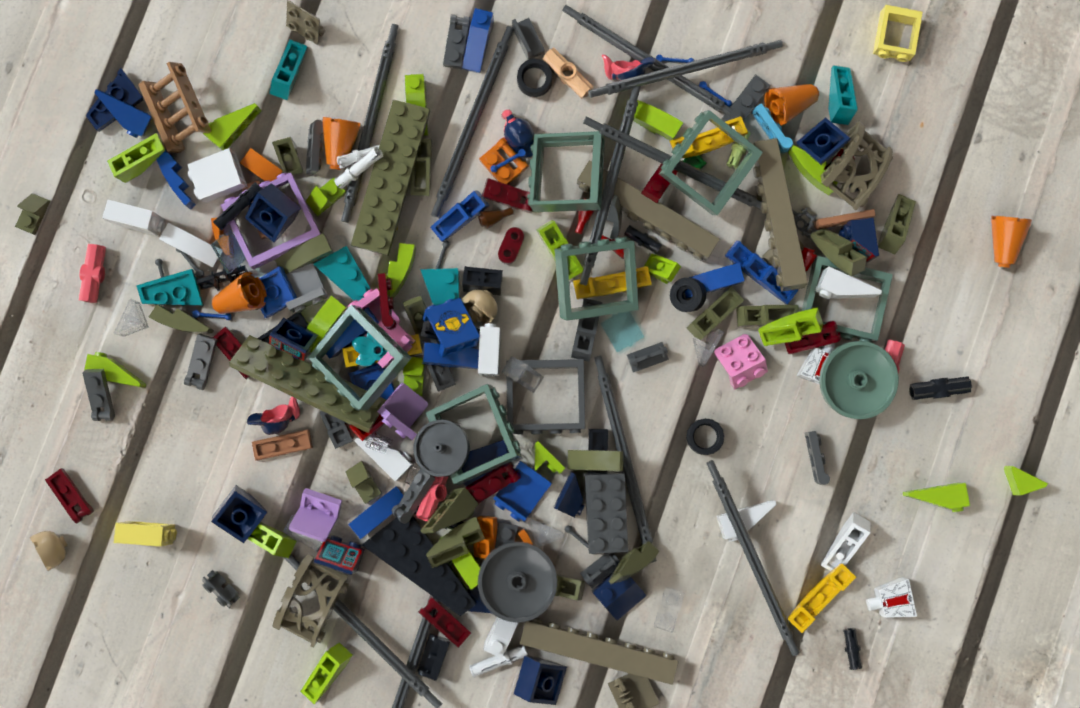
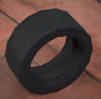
[517,59,552,97]
[686,418,725,455]

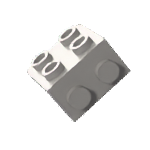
[286,264,328,313]

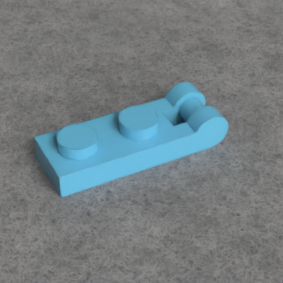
[752,103,793,153]

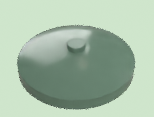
[819,341,899,419]

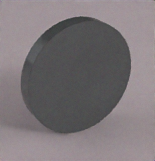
[413,420,470,477]

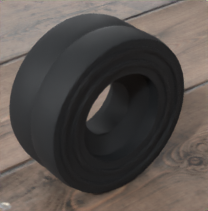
[670,278,706,312]

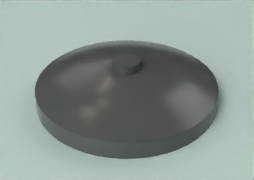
[478,542,557,623]

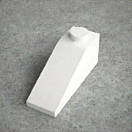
[815,267,882,299]
[354,438,413,481]
[716,500,776,542]
[821,512,870,571]
[484,617,518,658]

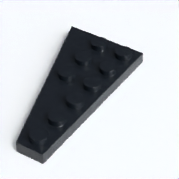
[362,516,477,616]

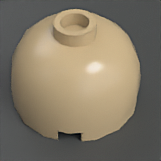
[462,290,498,327]
[30,531,68,571]

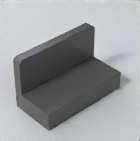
[512,18,545,60]

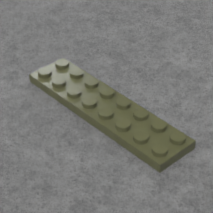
[351,99,430,256]
[229,335,386,433]

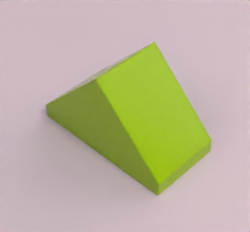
[1004,466,1048,496]

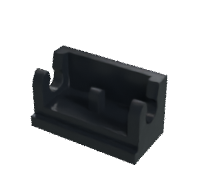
[462,266,503,296]
[417,633,450,681]

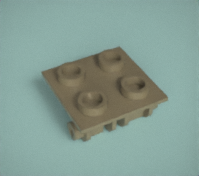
[286,0,325,45]
[608,674,660,708]

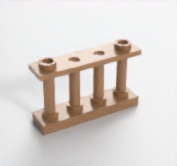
[138,62,211,153]

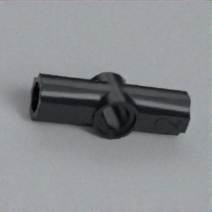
[909,376,972,400]

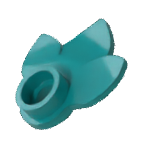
[352,332,387,366]

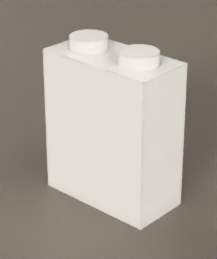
[187,148,247,203]
[102,200,165,236]
[478,323,501,377]

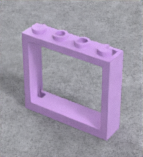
[221,172,321,270]

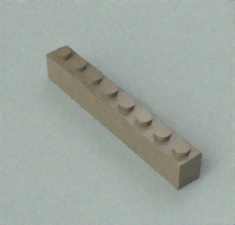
[753,138,808,292]
[577,160,720,261]
[520,618,678,685]

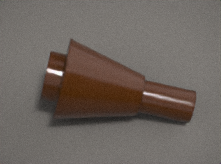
[478,207,514,229]

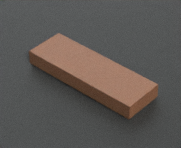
[814,209,876,230]
[252,429,313,461]

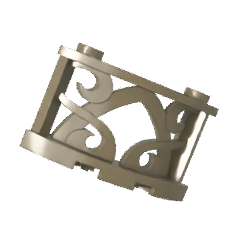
[820,121,893,210]
[272,554,349,648]

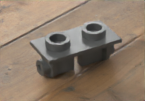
[627,342,669,372]
[580,553,620,589]
[202,570,240,609]

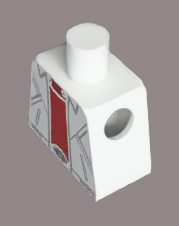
[797,343,836,385]
[866,577,917,618]

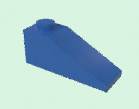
[462,8,494,73]
[94,89,152,138]

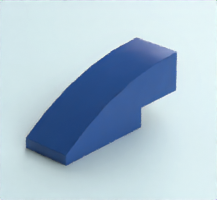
[430,191,490,242]
[684,263,745,299]
[318,307,379,359]
[422,343,479,369]
[348,486,403,540]

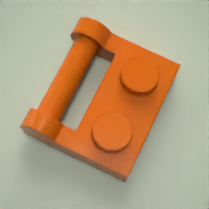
[479,137,529,185]

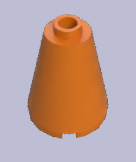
[764,84,819,126]
[322,117,361,170]
[991,216,1032,268]
[212,272,267,314]

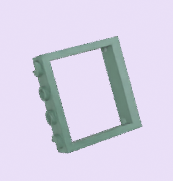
[659,110,763,215]
[527,131,605,212]
[554,237,639,321]
[802,256,893,343]
[308,305,412,410]
[426,384,522,485]

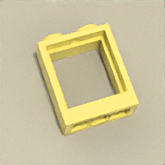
[873,5,923,62]
[113,521,177,547]

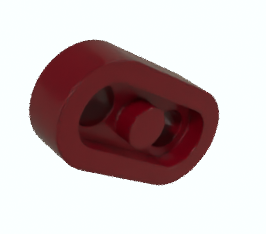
[498,227,524,264]

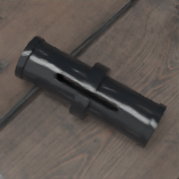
[624,225,662,254]
[843,628,862,670]

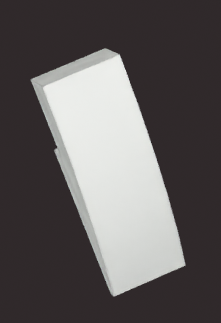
[159,222,222,267]

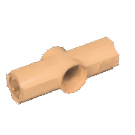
[542,47,593,99]

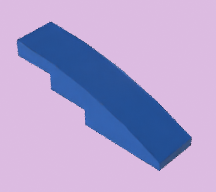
[156,149,196,210]
[725,241,799,305]

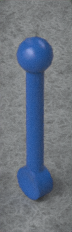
[656,55,695,63]
[699,81,732,107]
[490,149,526,173]
[192,310,232,321]

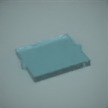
[211,229,246,274]
[600,311,644,352]

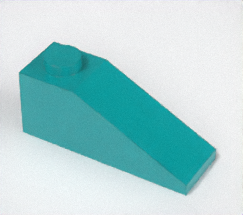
[270,40,308,100]
[828,65,858,125]

